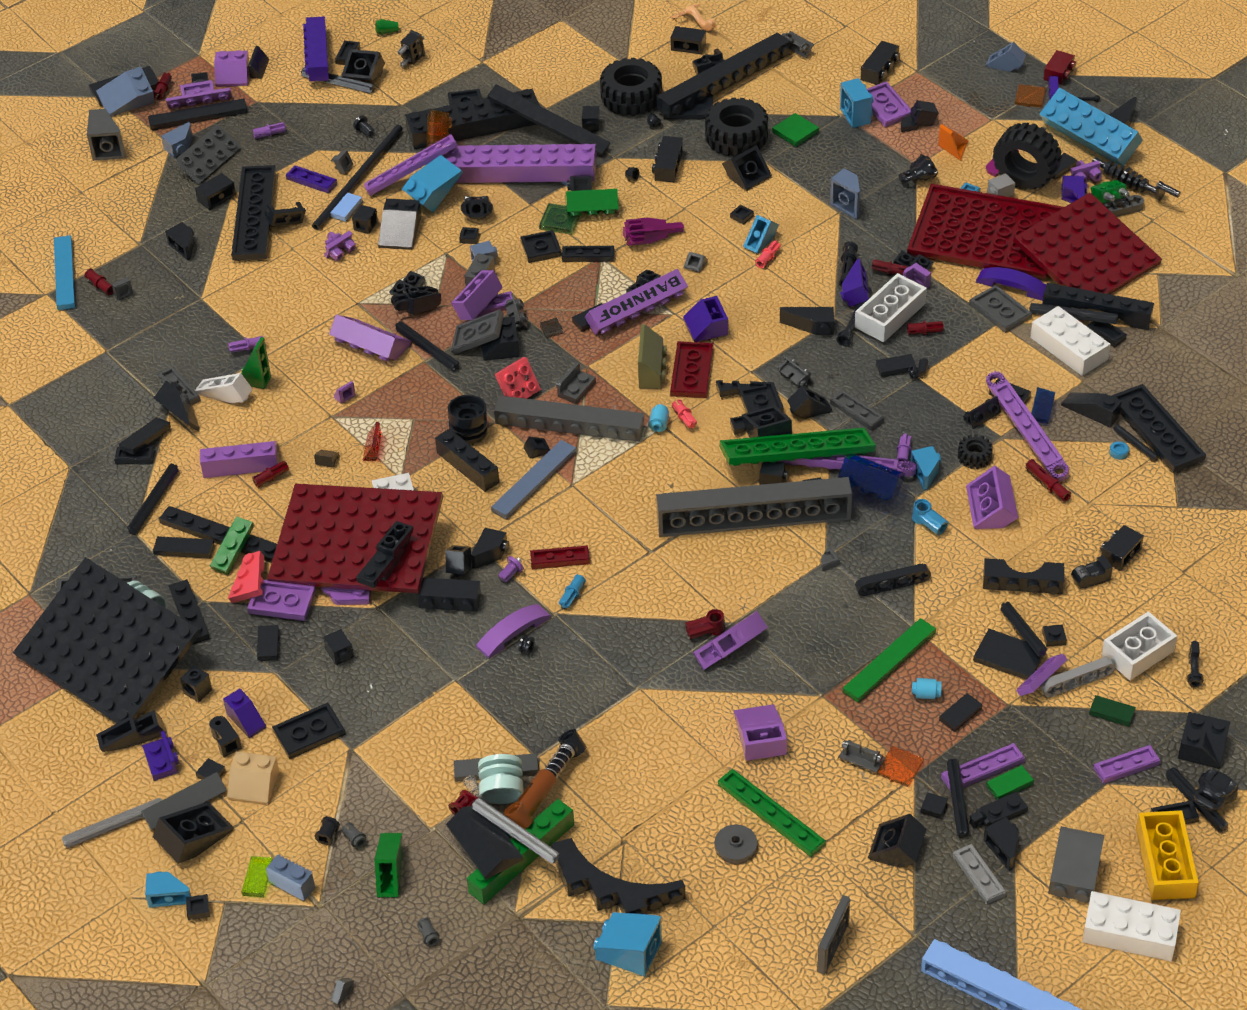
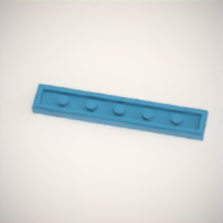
[54,235,75,310]

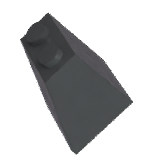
[87,109,126,161]
[1048,826,1104,902]

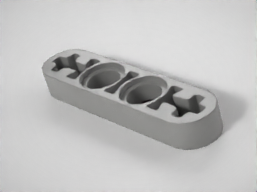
[1040,657,1115,697]

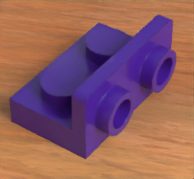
[142,731,180,781]

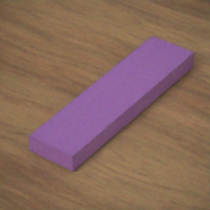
[941,743,1025,792]

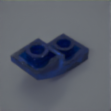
[1031,387,1055,424]

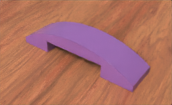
[476,604,551,659]

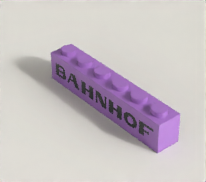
[585,269,688,335]

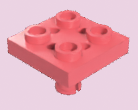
[494,357,541,399]

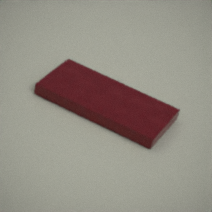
[670,341,713,398]

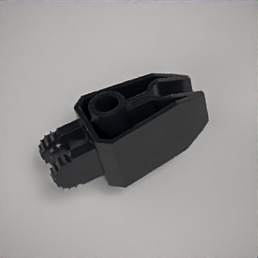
[390,286,441,315]

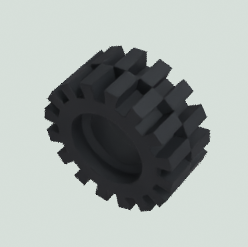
[958,434,993,469]

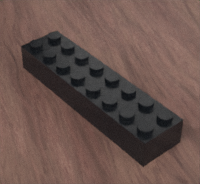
[405,88,540,150]

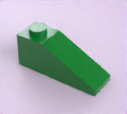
[241,337,271,389]

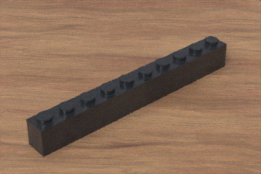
[657,32,790,118]

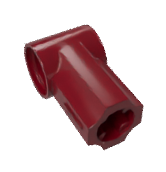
[685,609,726,639]

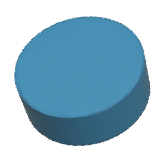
[1109,441,1129,460]

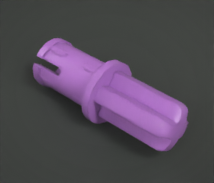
[252,122,286,139]
[228,336,264,352]
[896,434,912,462]

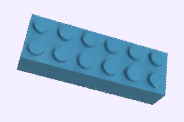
[1040,88,1143,166]

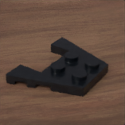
[716,380,784,435]

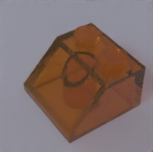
[427,110,452,147]

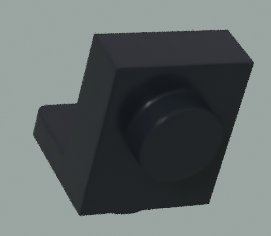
[567,176,592,191]

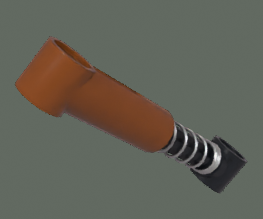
[504,729,587,829]

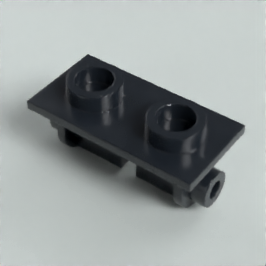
[963,396,1001,429]

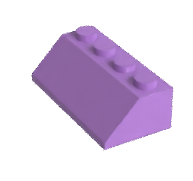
[329,314,412,361]
[200,441,278,478]

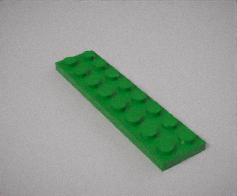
[719,428,876,466]

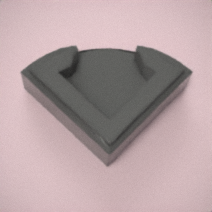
[820,547,840,571]
[331,978,354,1004]

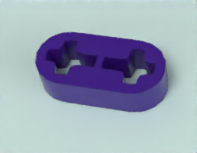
[1048,76,1059,100]

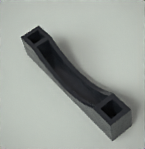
[1042,283,1154,330]

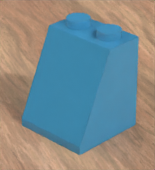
[593,912,662,977]

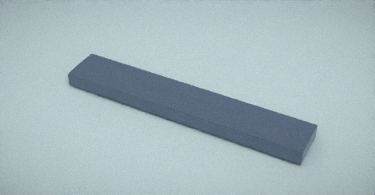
[491,440,576,519]

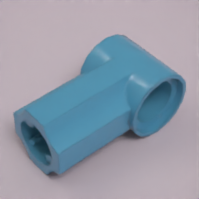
[912,499,949,535]

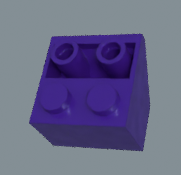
[683,296,728,342]

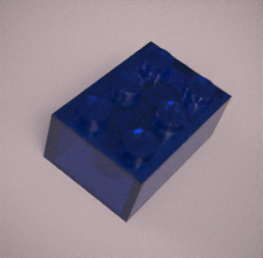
[838,454,906,500]

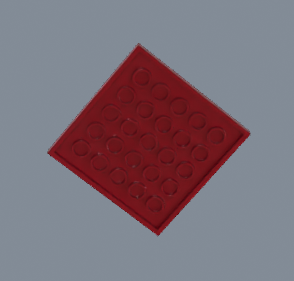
[1013,193,1162,310]

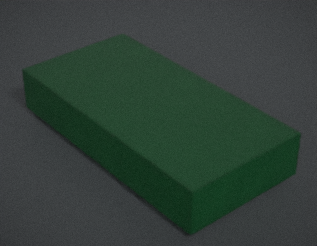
[1089,695,1136,727]

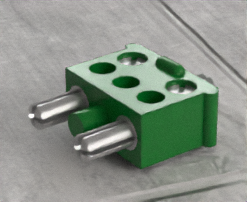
[1091,180,1130,203]

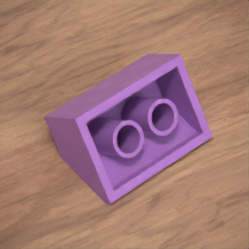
[966,466,1018,529]

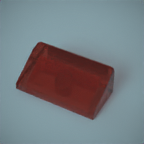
[363,422,382,461]

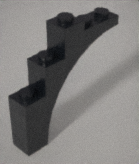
[551,838,686,915]

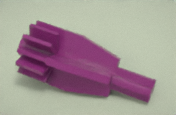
[623,217,684,246]

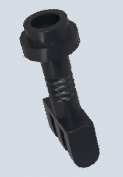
[1187,641,1204,687]

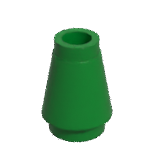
[375,19,399,34]

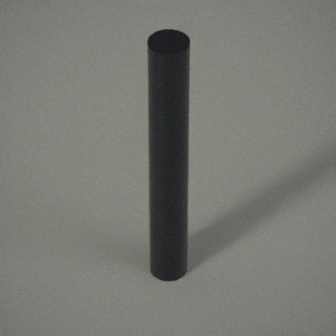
[1113,424,1159,462]

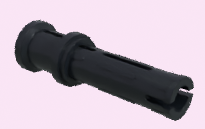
[839,241,858,287]

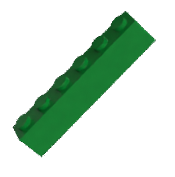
[467,799,574,905]

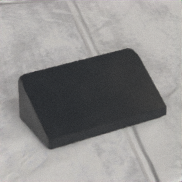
[248,46,269,79]

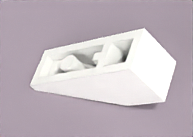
[195,373,253,403]

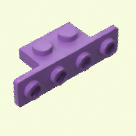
[166,80,232,109]

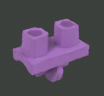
[1070,160,1102,183]
[324,231,356,261]

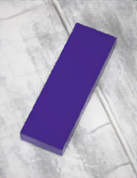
[286,165,337,194]

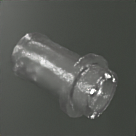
[463,775,480,798]

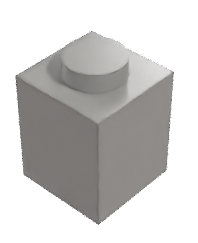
[987,173,1015,197]

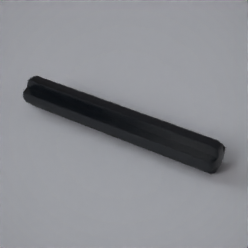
[1000,602,1047,657]
[947,758,969,837]
[1166,767,1228,832]

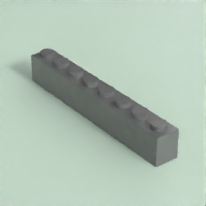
[494,395,645,442]

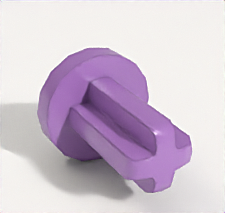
[498,556,524,582]

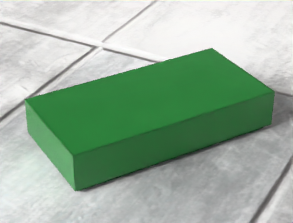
[986,765,1034,800]

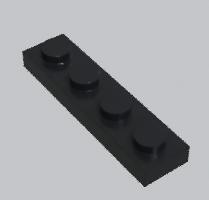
[169,579,210,645]

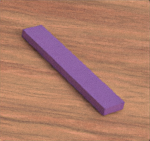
[364,135,458,196]

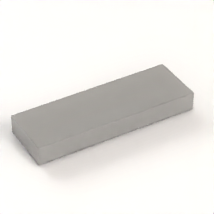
[953,844,1006,904]

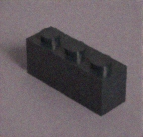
[860,41,901,85]
[652,136,683,183]
[417,578,481,612]

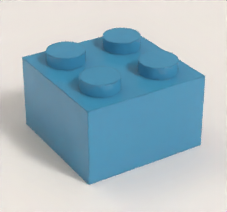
[840,78,874,128]

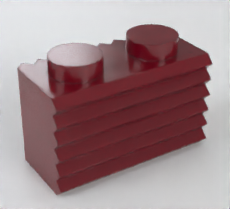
[1043,50,1076,85]

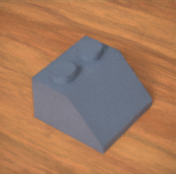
[830,169,860,219]

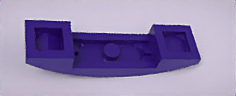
[976,267,1046,301]

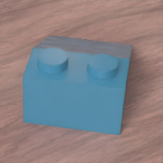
[402,155,463,213]

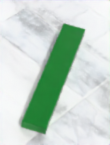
[843,618,936,703]
[718,768,826,857]

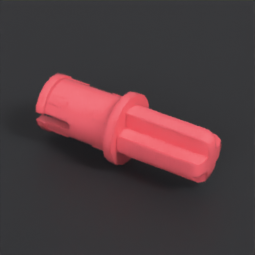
[755,240,781,268]
[672,399,697,429]

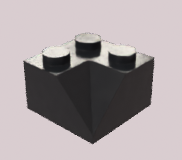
[1178,712,1231,769]

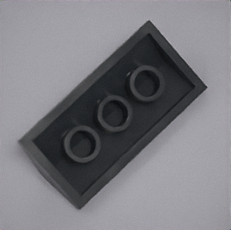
[446,806,524,880]

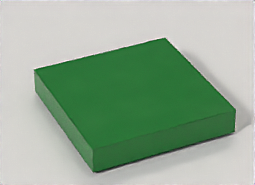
[772,113,819,147]

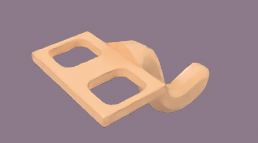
[671,3,716,31]

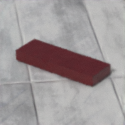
[530,545,590,569]

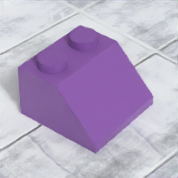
[214,50,250,87]

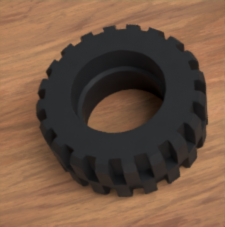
[600,58,662,116]
[705,97,768,157]
[993,123,1062,190]

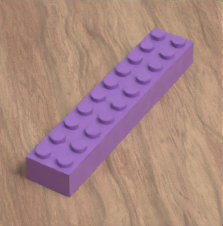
[426,144,597,183]

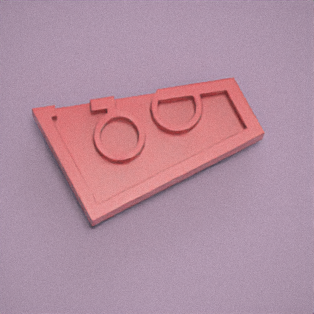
[228,551,264,603]

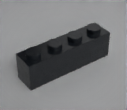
[435,428,500,492]

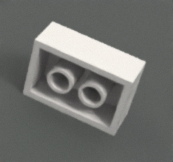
[1101,611,1177,680]

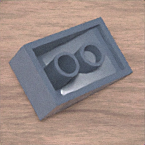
[96,67,154,116]

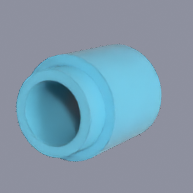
[648,404,669,432]
[912,678,942,700]

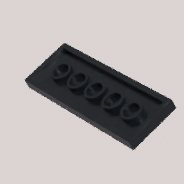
[1111,384,1206,472]

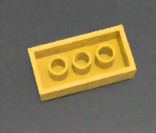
[1136,811,1199,900]

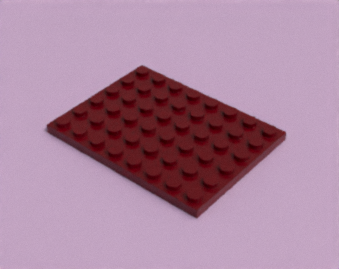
[907,184,1064,279]
[267,483,444,594]

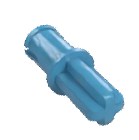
[559,574,586,609]

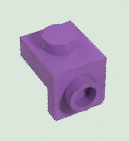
[903,263,931,288]

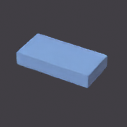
[330,192,363,222]

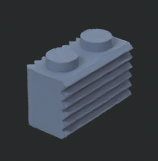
[266,854,315,901]

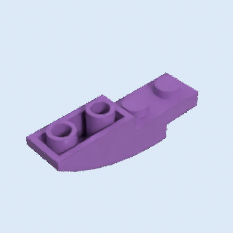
[692,611,768,670]

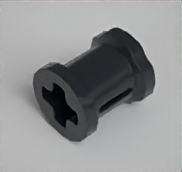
[314,816,340,845]

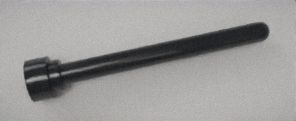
[836,287,872,346]

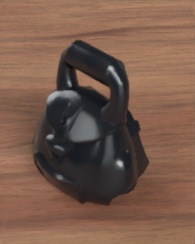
[898,154,938,183]
[461,196,494,219]
[1194,768,1238,811]

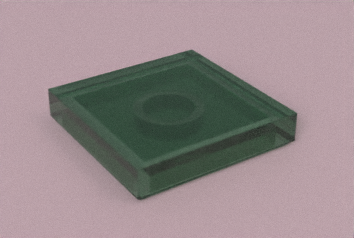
[539,203,580,235]

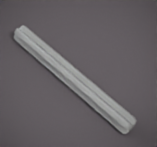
[62,798,162,848]
[472,798,559,864]

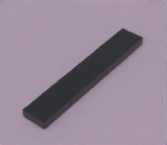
[148,98,248,130]

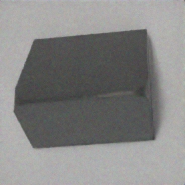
[683,251,708,273]

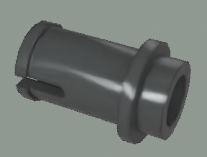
[341,822,366,848]
[417,917,440,946]

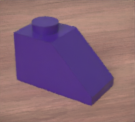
[223,688,266,738]

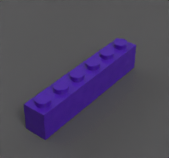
[303,16,329,82]

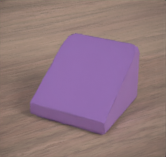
[334,381,355,404]

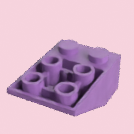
[733,704,787,761]

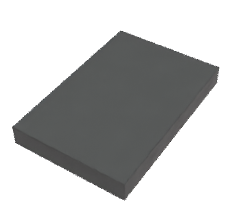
[969,285,1032,333]
[451,309,504,355]
[817,895,851,974]

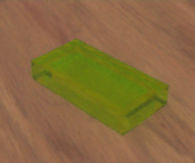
[241,856,273,898]

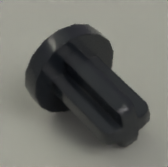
[353,115,375,136]

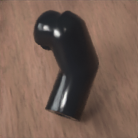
[908,358,928,379]

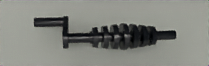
[1092,157,1181,201]

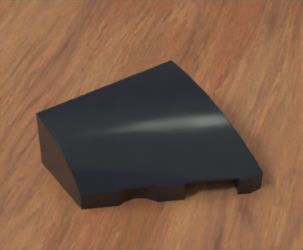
[692,48,724,75]

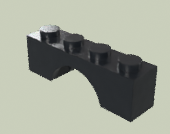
[983,558,1064,594]

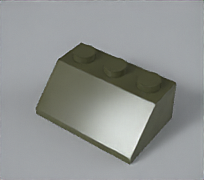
[638,324,667,389]

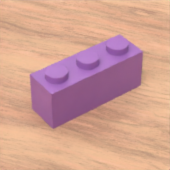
[451,270,503,321]

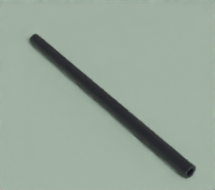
[312,125,403,230]

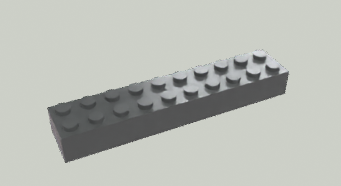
[656,477,852,537]

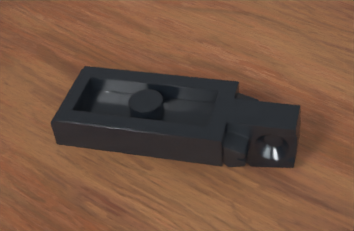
[969,792,1028,829]

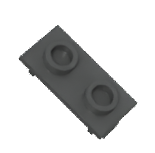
[782,31,814,58]
[505,293,529,331]
[778,355,813,388]
[839,740,886,773]

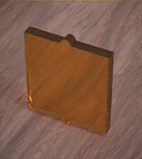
[1015,84,1046,108]
[877,746,924,787]

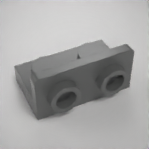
[556,362,596,404]

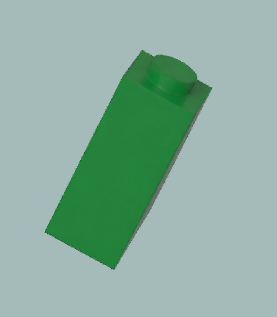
[374,833,403,897]

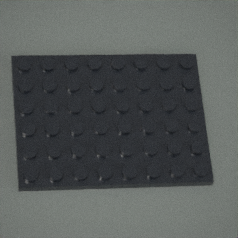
[13,557,201,724]

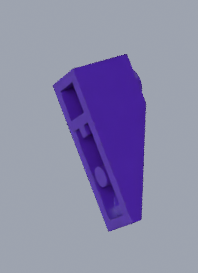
[840,259,869,307]

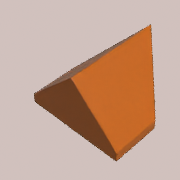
[938,124,969,161]

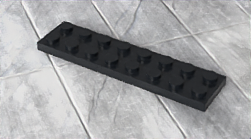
[231,165,276,260]

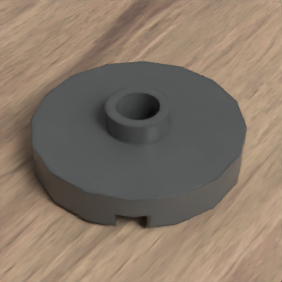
[714,824,757,864]

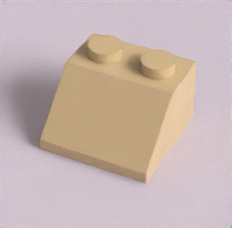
[227,752,279,805]

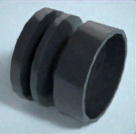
[448,395,488,444]

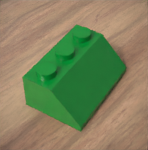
[565,189,619,216]

